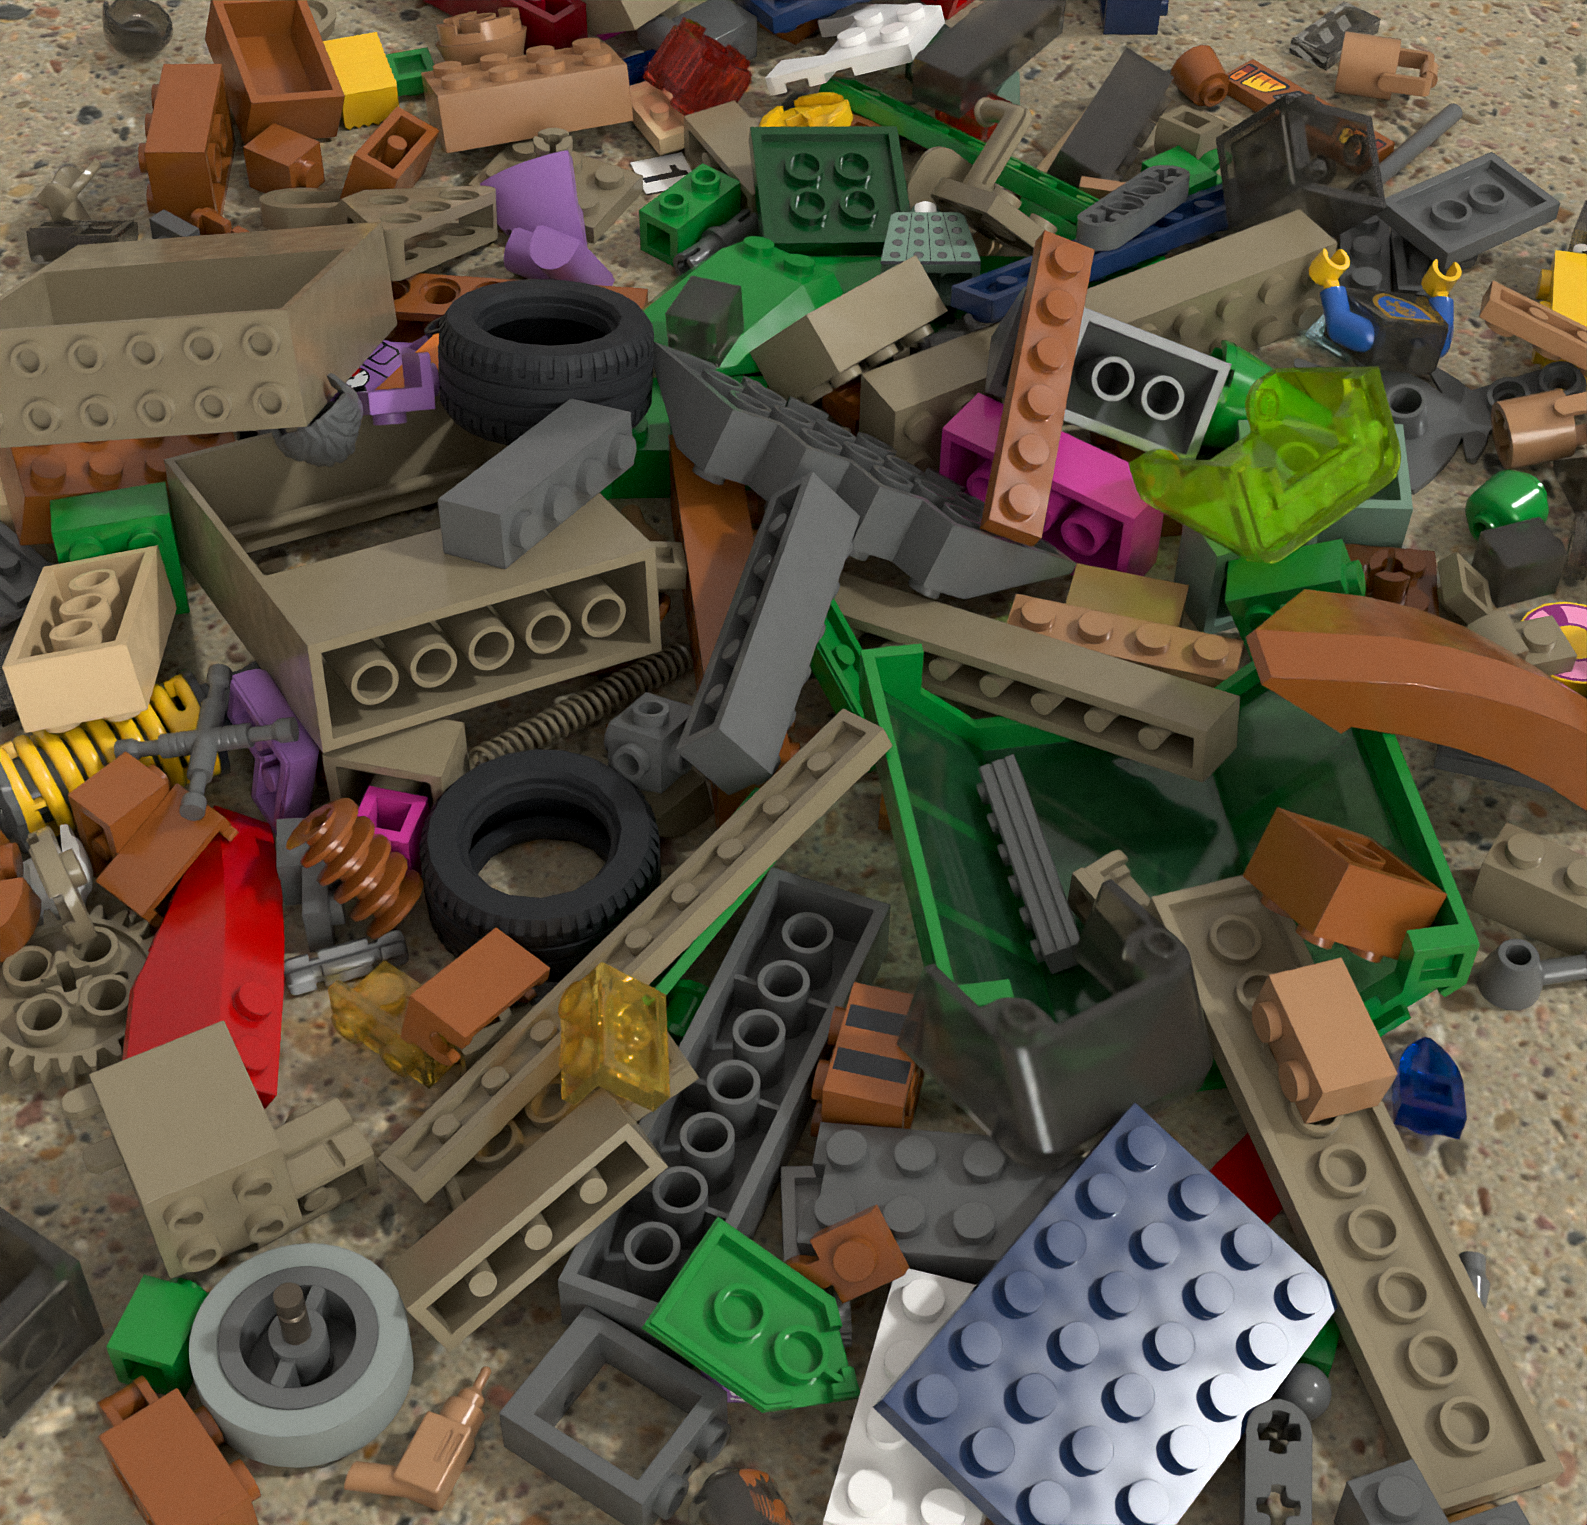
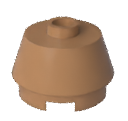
[435,7,527,66]

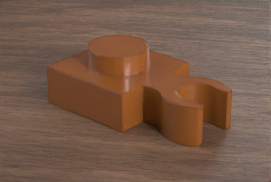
[784,1204,909,1304]

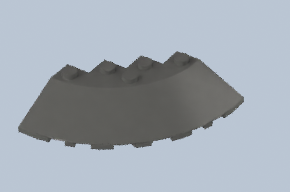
[653,342,1077,599]

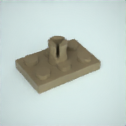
[468,128,643,244]

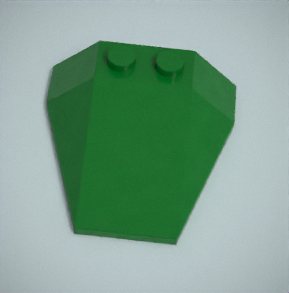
[642,236,844,376]

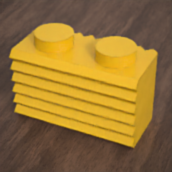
[323,32,399,130]

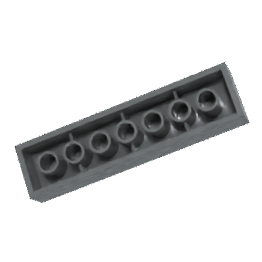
[558,867,891,1370]

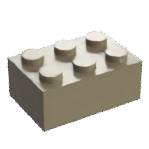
[749,255,948,405]

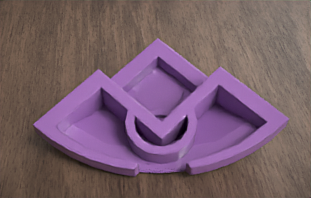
[480,150,588,248]

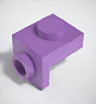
[356,352,440,425]

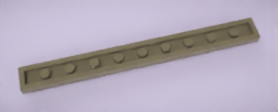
[377,709,893,1204]

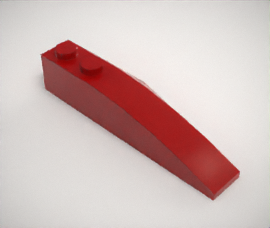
[122,805,285,1110]

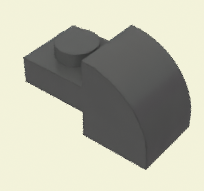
[276,818,358,953]

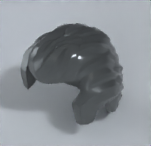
[270,373,364,468]

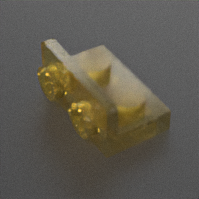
[328,960,460,1089]
[558,962,670,1112]

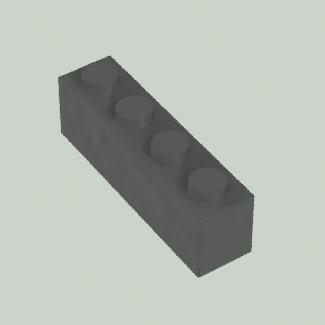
[438,399,636,569]

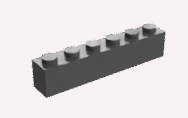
[676,471,860,796]

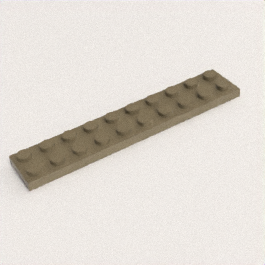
[1146,875,1565,1515]

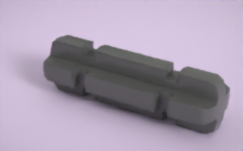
[284,929,409,995]

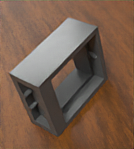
[499,1305,731,1525]

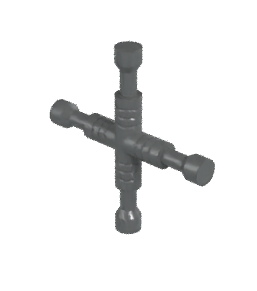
[114,664,299,821]

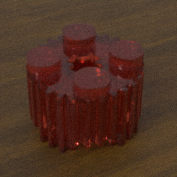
[643,17,753,116]

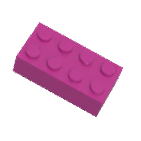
[939,392,1169,576]

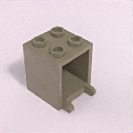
[61,1020,304,1279]

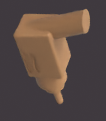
[344,1366,491,1511]

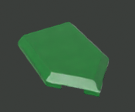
[642,1217,860,1413]

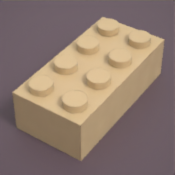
[2,545,177,733]

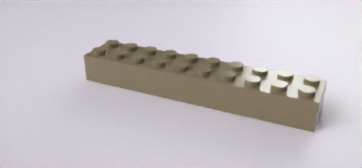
[859,209,1337,473]

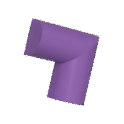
[503,225,615,286]
[227,669,319,834]

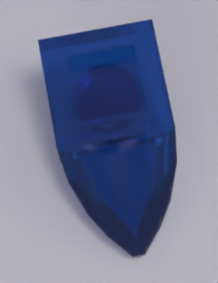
[1392,1037,1467,1140]

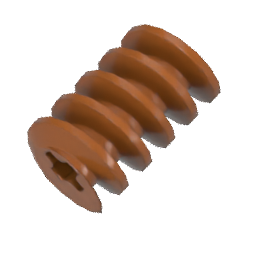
[286,798,424,940]

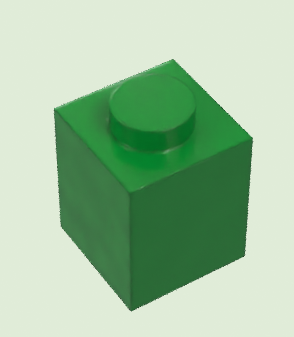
[106,1274,209,1399]

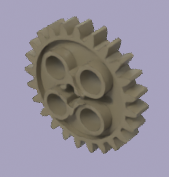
[0,904,154,1090]

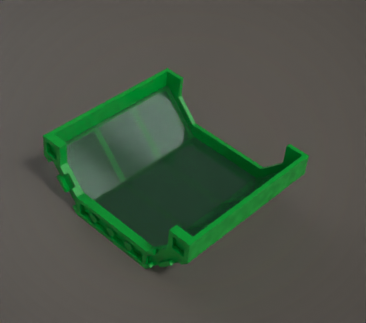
[859,604,1480,1109]

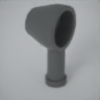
[1477,939,1587,1010]

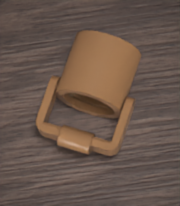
[1334,31,1439,101]
[1491,389,1587,469]

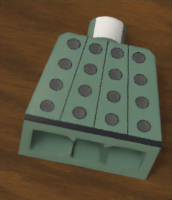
[880,201,981,306]

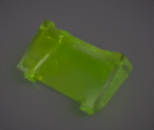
[1128,366,1401,564]

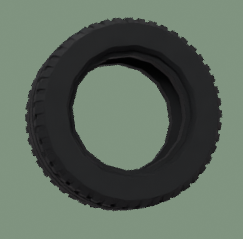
[438,279,654,445]
[419,749,661,986]

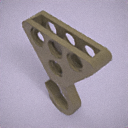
[259,186,498,281]

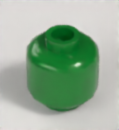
[1465,469,1549,551]

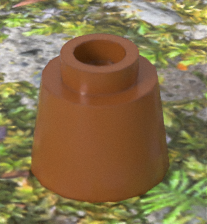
[1170,45,1229,107]

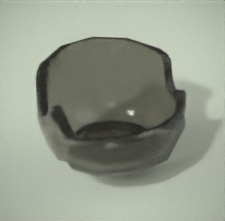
[102,0,174,59]

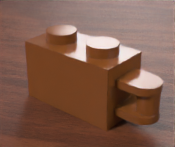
[96,1375,261,1525]

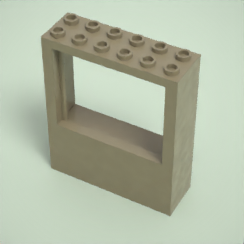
[0,221,397,448]
[164,391,662,753]

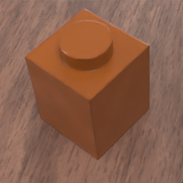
[243,123,325,193]

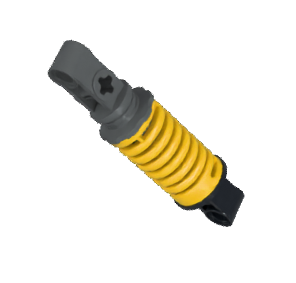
[0,661,261,854]

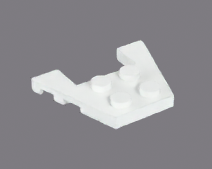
[765,3,945,96]

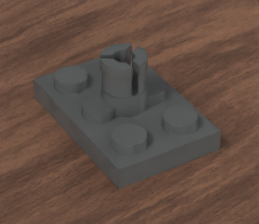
[1377,152,1560,270]

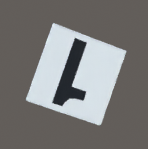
[630,152,691,195]

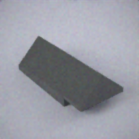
[985,286,1232,468]

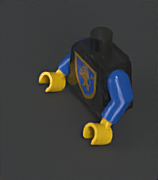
[1308,248,1462,375]

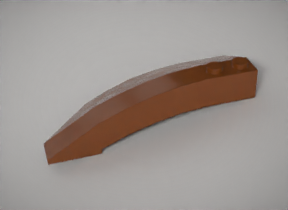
[1246,589,1587,811]

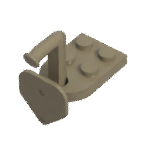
[906,97,1058,256]

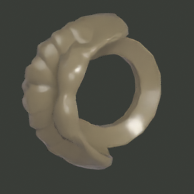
[37,158,102,230]

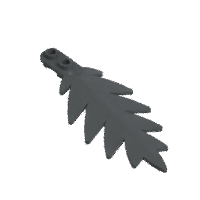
[1193,351,1587,495]

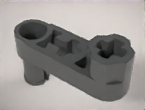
[1235,1399,1313,1525]

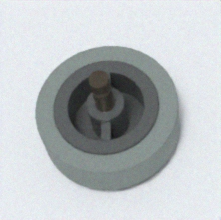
[189,1243,414,1468]

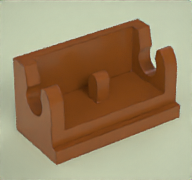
[95,783,239,930]
[400,927,551,1066]

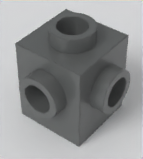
[604,692,693,794]

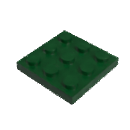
[748,126,910,256]

